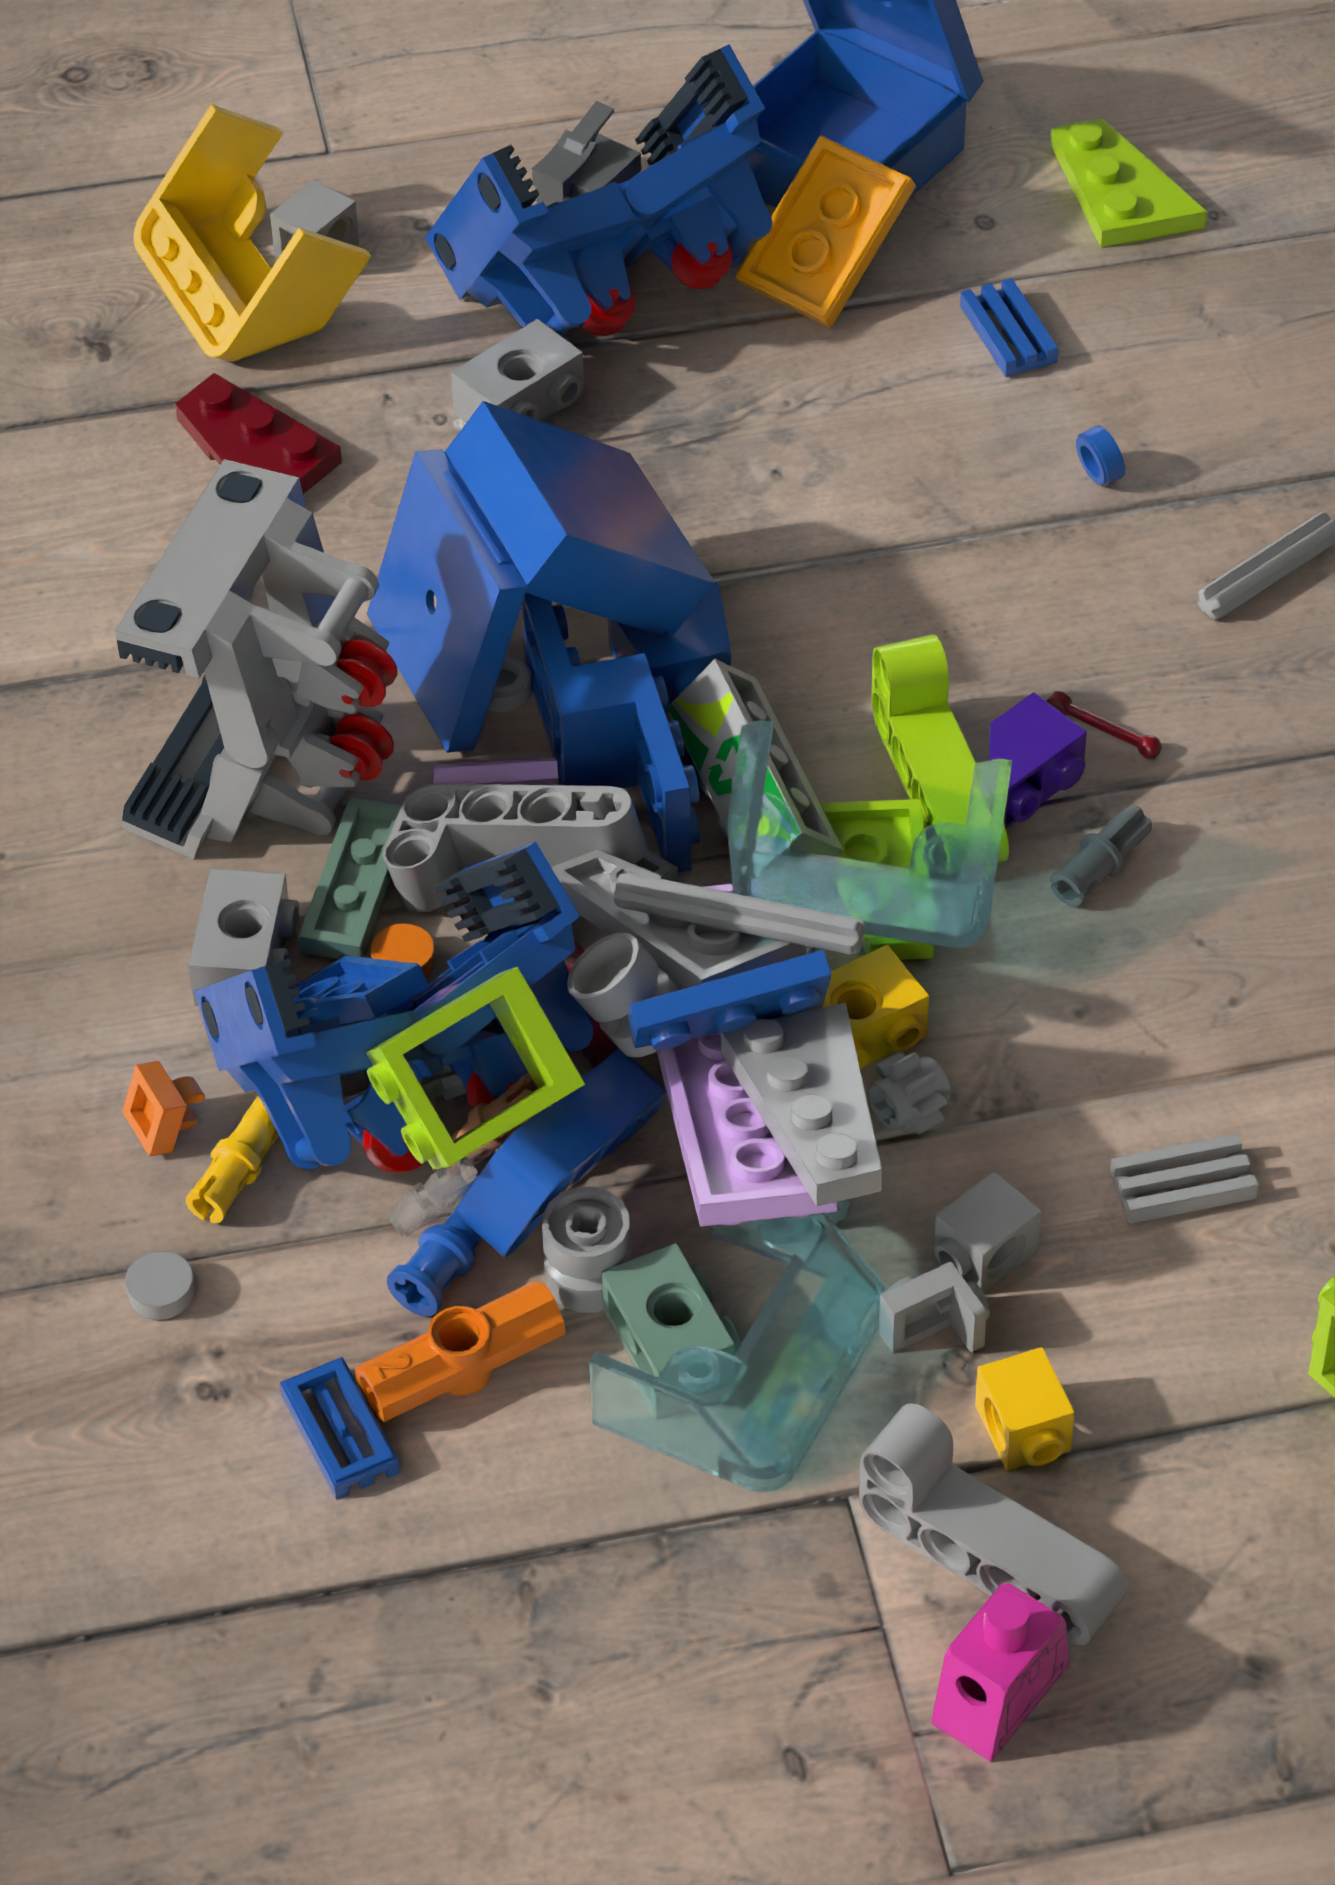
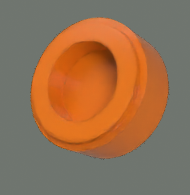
[370,923,435,978]

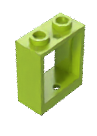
[365,967,585,1170]

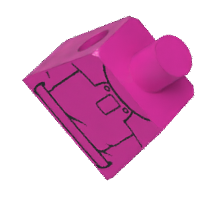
[931,1583,1070,1762]

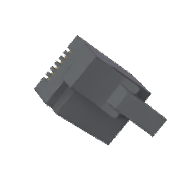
[532,101,641,206]

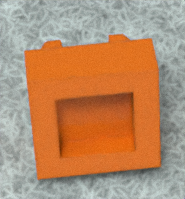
[122,1061,205,1157]

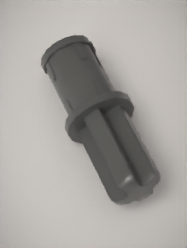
[1050,805,1152,907]

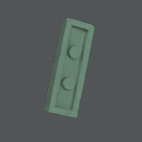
[298,797,402,959]

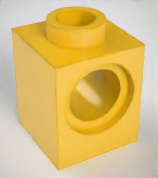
[975,1347,1075,1471]

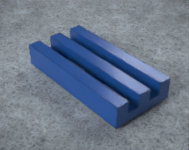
[960,278,1058,377]
[280,1357,400,1499]

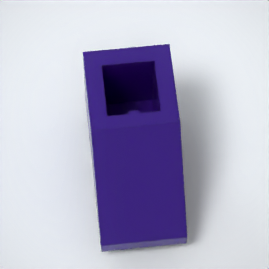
[988,692,1087,829]

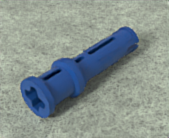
[386,1208,483,1316]

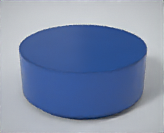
[1076,425,1125,486]

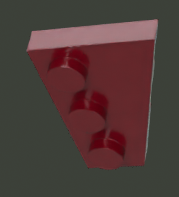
[175,373,342,494]

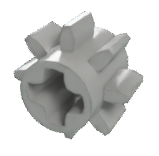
[868,1051,951,1135]

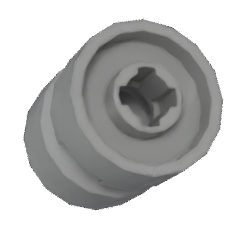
[567,933,681,1057]
[542,1186,631,1313]

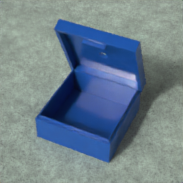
[748,0,984,208]
[367,401,715,753]

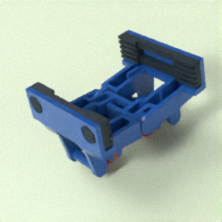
[425,44,772,340]

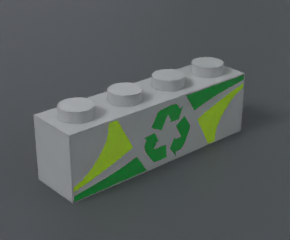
[669,659,843,899]

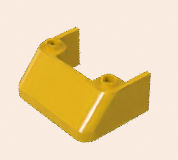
[134,104,371,362]

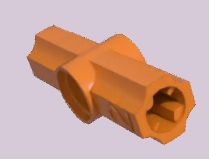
[355,1280,565,1422]

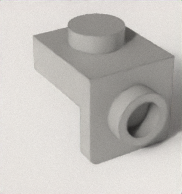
[879,1261,990,1353]

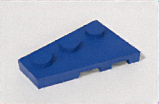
[627,950,832,1050]
[286,955,430,1032]

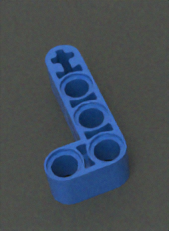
[454,1049,668,1258]

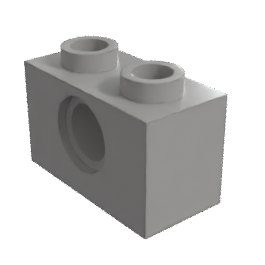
[451,319,584,423]
[188,868,299,1006]

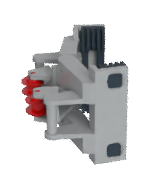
[115,459,398,860]

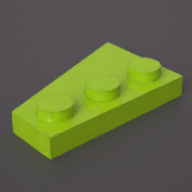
[1050,118,1207,248]

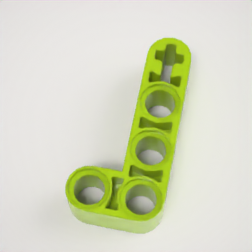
[871,634,1009,875]

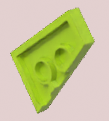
[820,799,934,960]

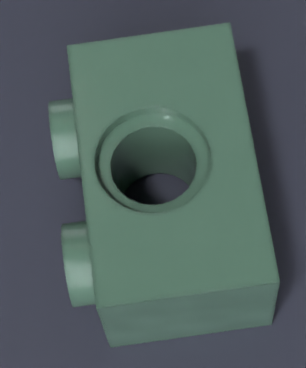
[602,1243,741,1413]

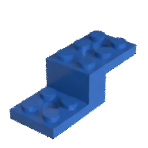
[522,593,700,873]

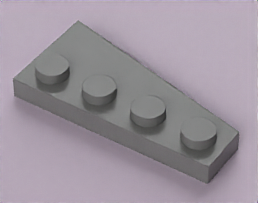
[551,849,806,989]
[721,1002,882,1207]

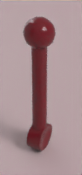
[1046,691,1162,759]

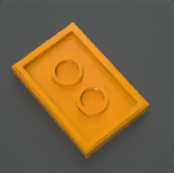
[735,135,916,329]

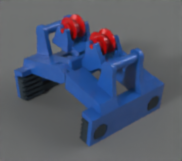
[194,842,593,1173]

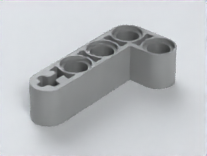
[383,784,647,913]
[859,1403,1130,1646]

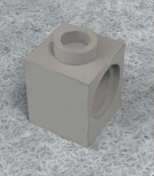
[270,179,359,258]
[934,1171,1042,1293]

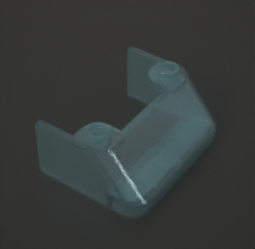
[727,720,1012,948]
[589,1213,886,1492]

